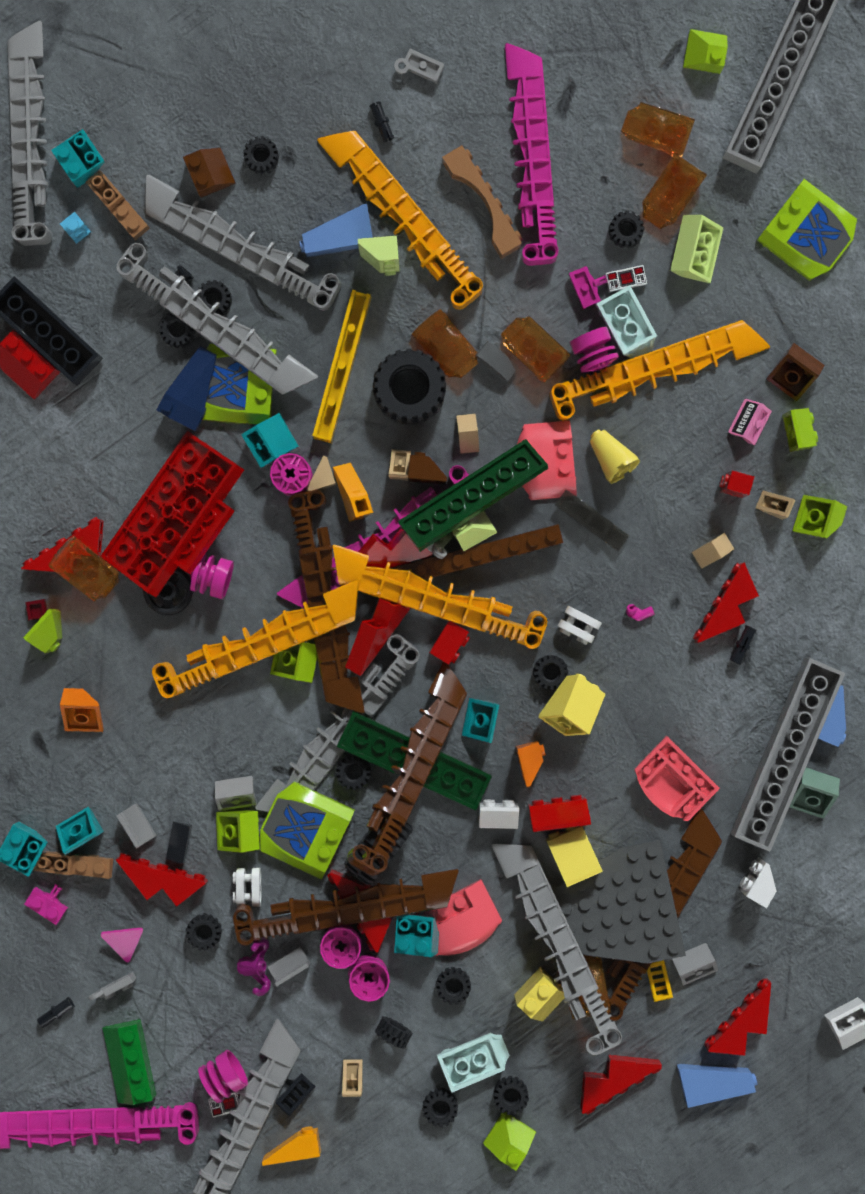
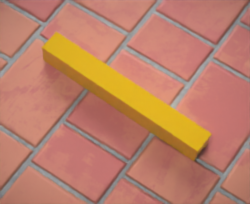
[312,289,372,444]

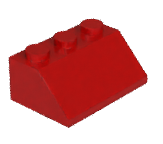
[0,330,60,400]
[528,795,591,832]

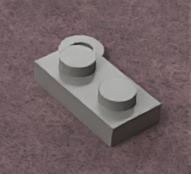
[394,49,444,84]
[427,532,454,559]
[88,972,136,1001]

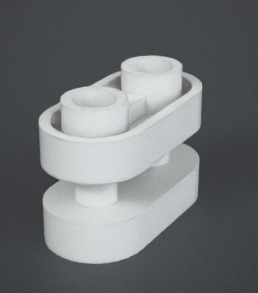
[558,606,602,645]
[233,868,262,907]

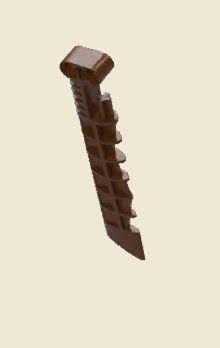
[288,490,365,713]
[347,662,467,876]
[597,808,722,1021]
[233,869,459,945]

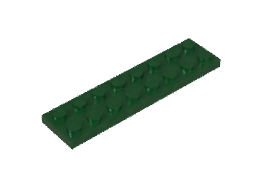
[398,439,549,552]
[336,711,492,811]

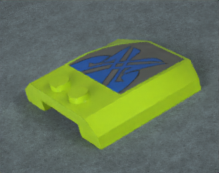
[756,179,857,281]
[203,344,277,425]
[260,781,355,880]

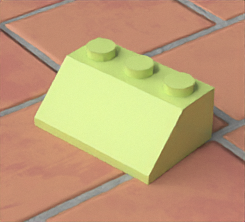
[670,215,723,283]
[358,236,400,276]

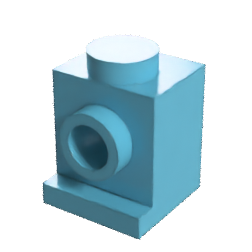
[60,212,91,244]

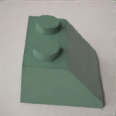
[789,768,840,819]

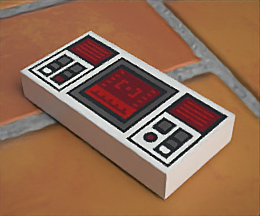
[605,265,647,293]
[208,1089,243,1118]

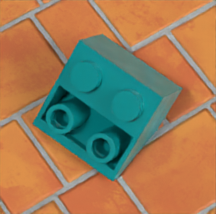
[51,129,105,188]
[241,413,299,468]
[0,822,48,877]
[394,914,439,957]

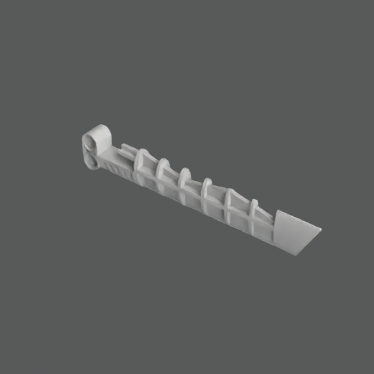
[7,21,53,246]
[146,175,341,311]
[116,243,318,395]
[255,634,419,812]
[492,844,622,1056]
[192,1019,301,1194]

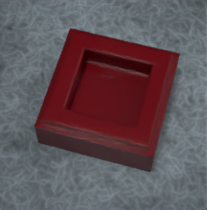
[25,599,48,621]

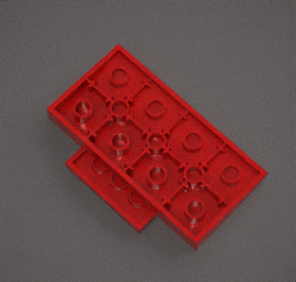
[100,431,244,597]

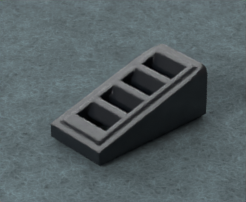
[275,1073,316,1116]

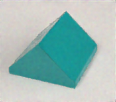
[462,698,499,743]
[56,807,104,855]

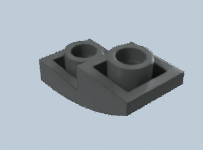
[475,341,519,381]

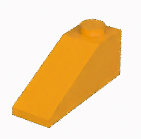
[262,1126,321,1166]

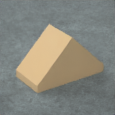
[456,414,479,454]
[389,449,411,481]
[306,456,337,491]
[756,491,795,520]
[691,533,734,569]
[342,1059,363,1097]

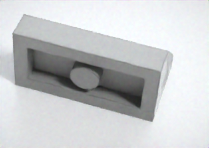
[215,776,257,811]
[116,803,157,848]
[672,943,718,986]
[267,946,310,987]

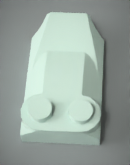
[596,285,657,359]
[437,1033,510,1093]

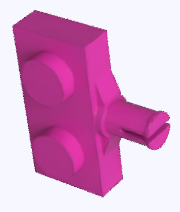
[568,266,608,310]
[24,884,68,925]

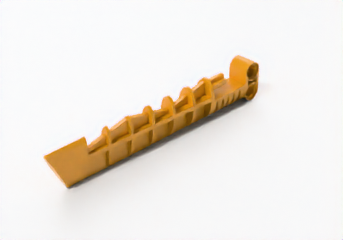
[317,131,483,310]
[549,320,770,421]
[333,545,548,649]
[152,580,358,698]

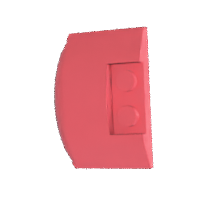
[517,420,577,501]
[634,736,720,821]
[413,879,502,956]

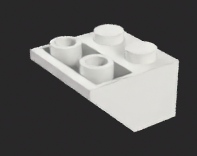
[479,799,519,829]
[739,857,777,908]
[824,997,865,1050]

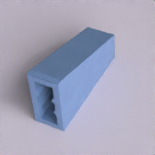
[300,204,373,257]
[677,1064,757,1108]

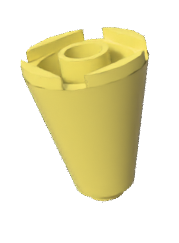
[590,430,640,484]

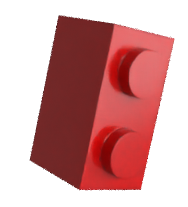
[719,470,755,498]
[429,621,470,665]

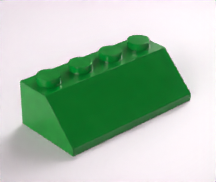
[103,1019,156,1105]

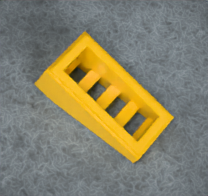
[647,960,673,1002]

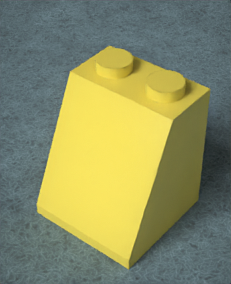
[538,674,605,736]
[546,826,603,887]
[514,966,565,1022]

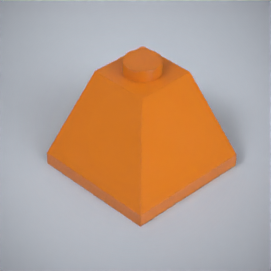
[60,688,104,732]
[515,741,546,787]

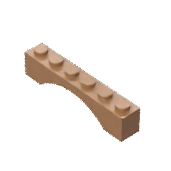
[442,145,523,259]

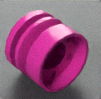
[570,327,619,373]
[270,453,313,496]
[190,553,234,600]
[320,925,361,969]
[348,954,390,1002]
[198,1050,248,1103]

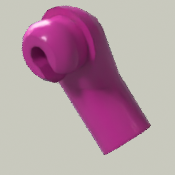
[626,604,655,621]

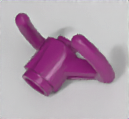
[237,937,271,996]

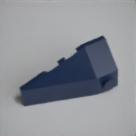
[156,346,217,431]

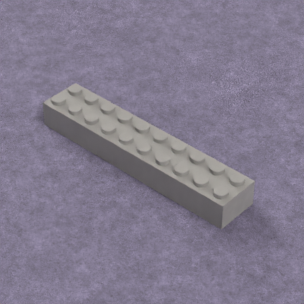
[722,0,838,174]
[730,658,845,852]

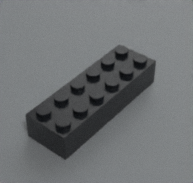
[0,276,103,386]

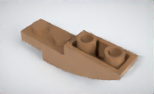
[86,170,150,241]
[34,851,113,879]

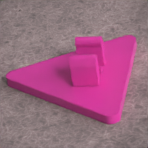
[101,928,143,963]

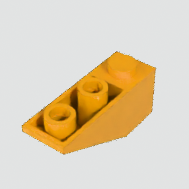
[332,463,373,522]

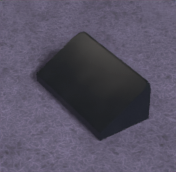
[166,821,192,864]

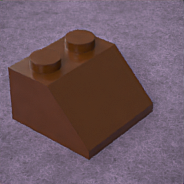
[183,148,236,198]
[766,343,825,401]
[408,452,447,485]

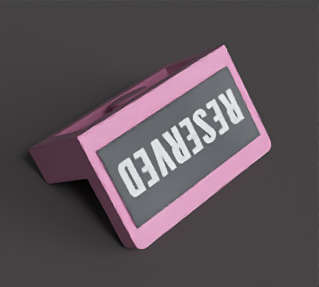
[728,399,772,445]

